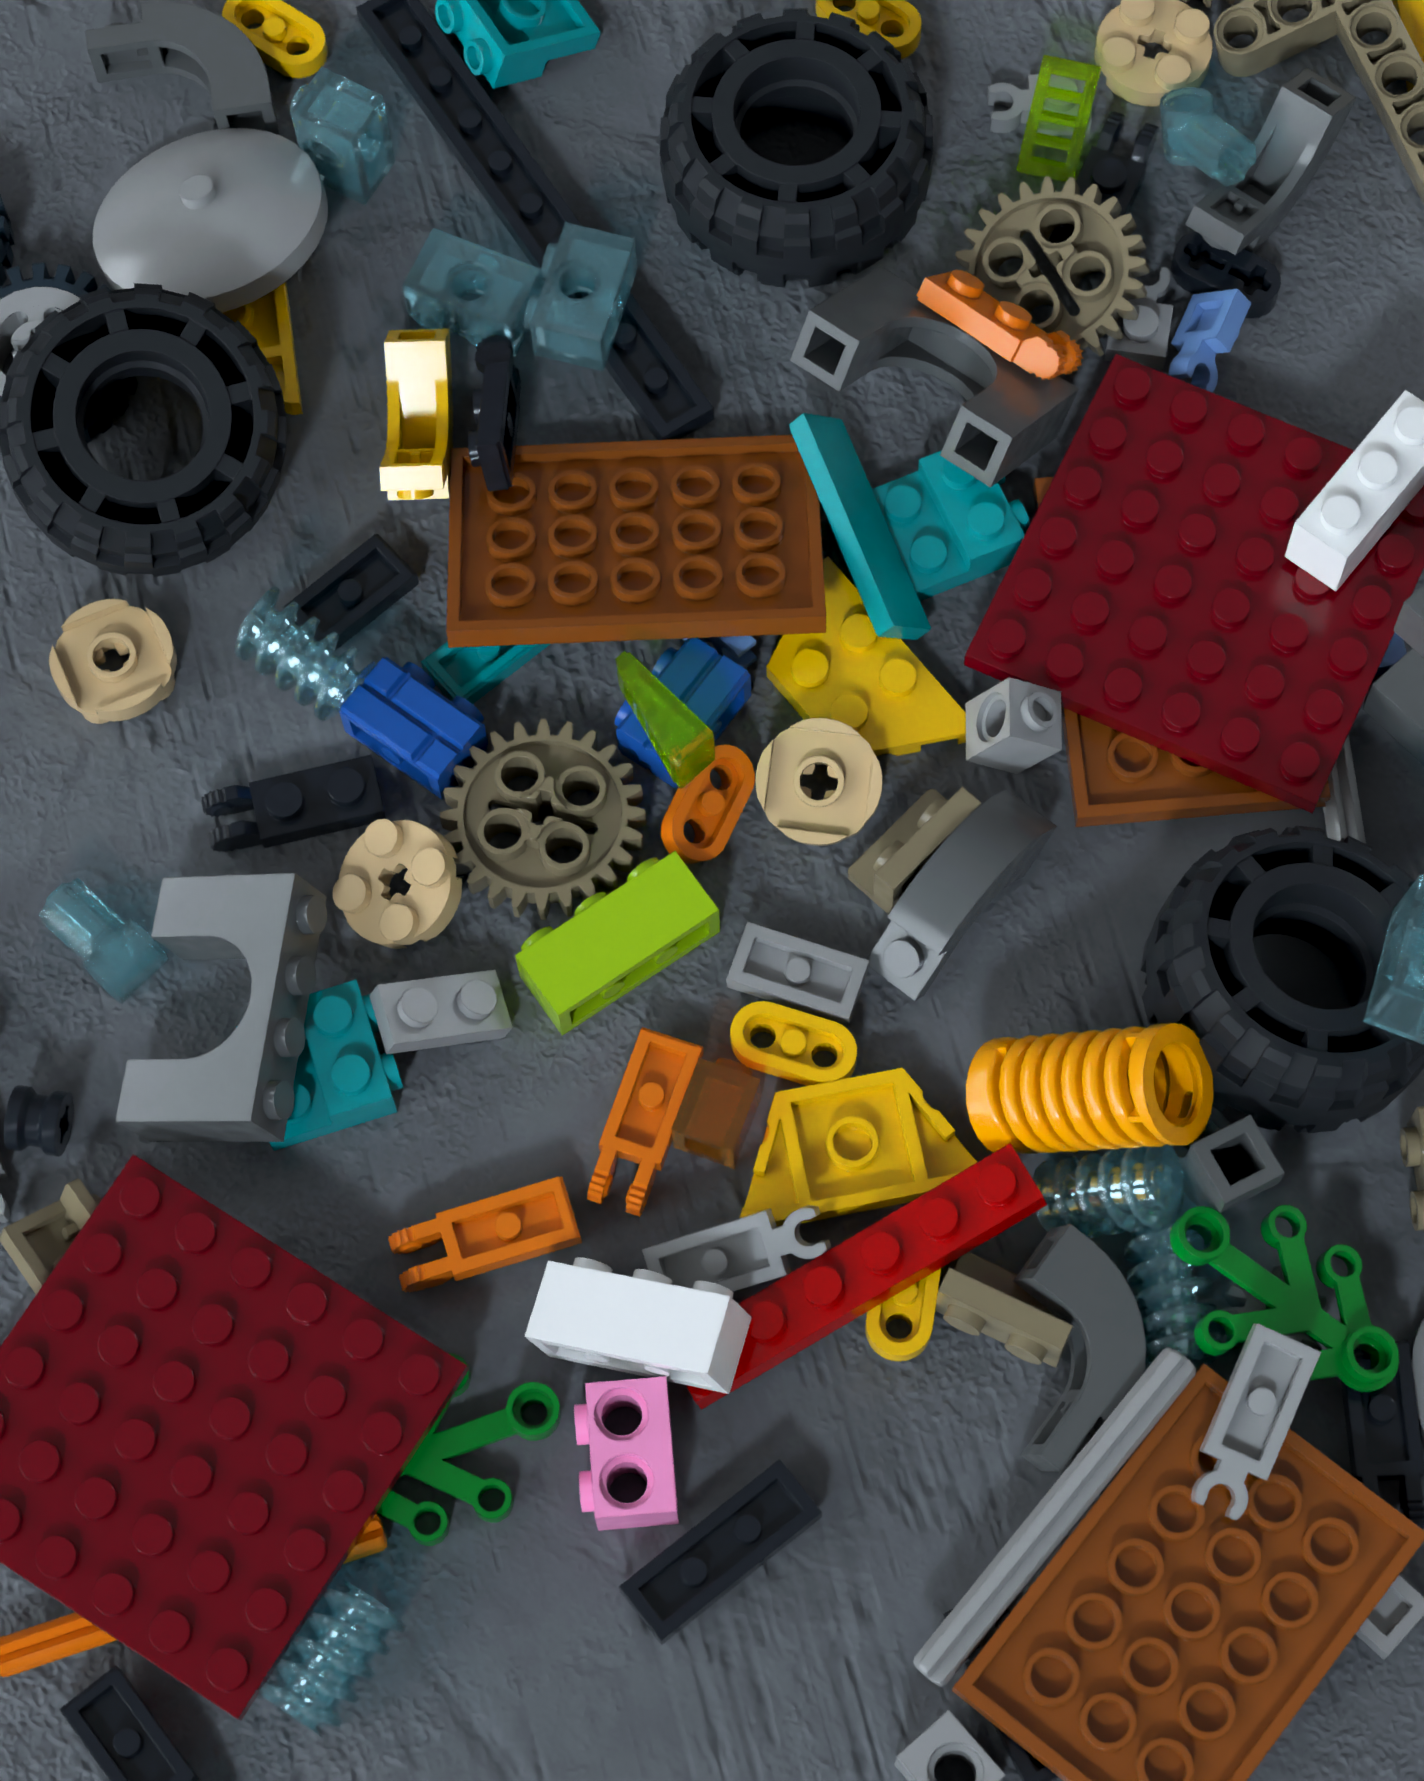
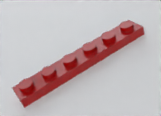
[686,1143,1047,1410]

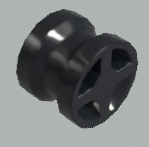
[4,1085,74,1157]

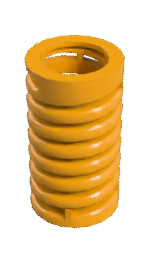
[966,1023,1214,1154]

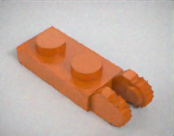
[916,270,1084,380]
[587,1027,704,1217]
[388,1176,582,1293]

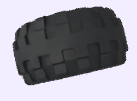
[660,8,933,288]
[0,283,287,577]
[1140,826,1424,1134]

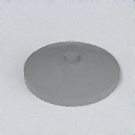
[93,128,328,313]

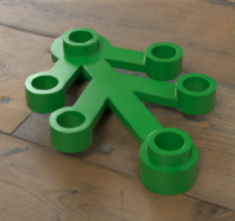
[1170,1205,1399,1392]
[376,1353,561,1546]

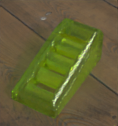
[1016,55,1102,183]
[615,651,715,789]

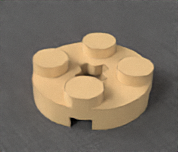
[1094,0,1212,107]
[49,599,177,724]
[755,718,883,846]
[333,819,462,949]

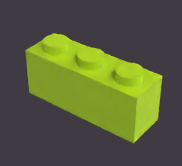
[515,851,720,1036]

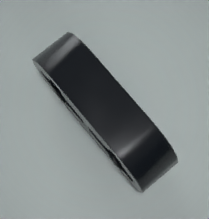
[1171,232,1281,319]

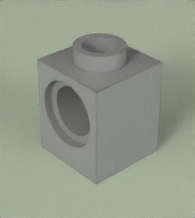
[965,677,1062,774]
[894,1710,1006,1781]

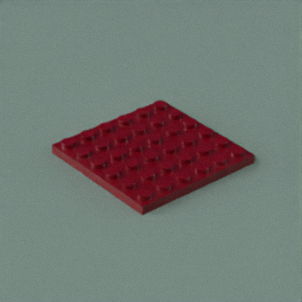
[964,354,1424,814]
[0,1154,469,1721]

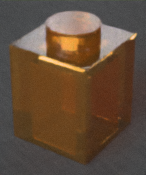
[671,1058,761,1169]

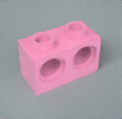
[574,1376,679,1531]

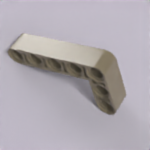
[1214,0,1424,204]

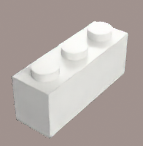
[1285,390,1424,592]
[525,1257,752,1394]

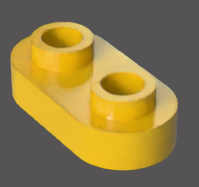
[222,0,328,78]
[816,0,921,59]
[730,1001,857,1086]
[865,1268,941,1361]

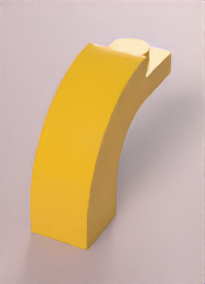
[379,328,453,500]

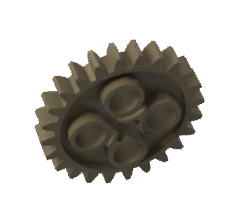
[955,176,1150,367]
[440,719,646,920]

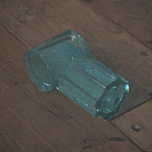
[1160,87,1256,187]
[38,878,169,1004]

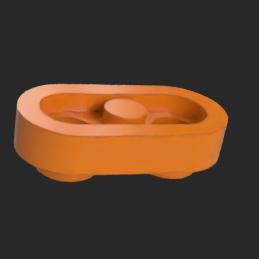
[661,744,755,864]

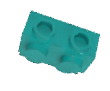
[435,0,601,89]
[872,450,1030,601]
[236,980,404,1151]

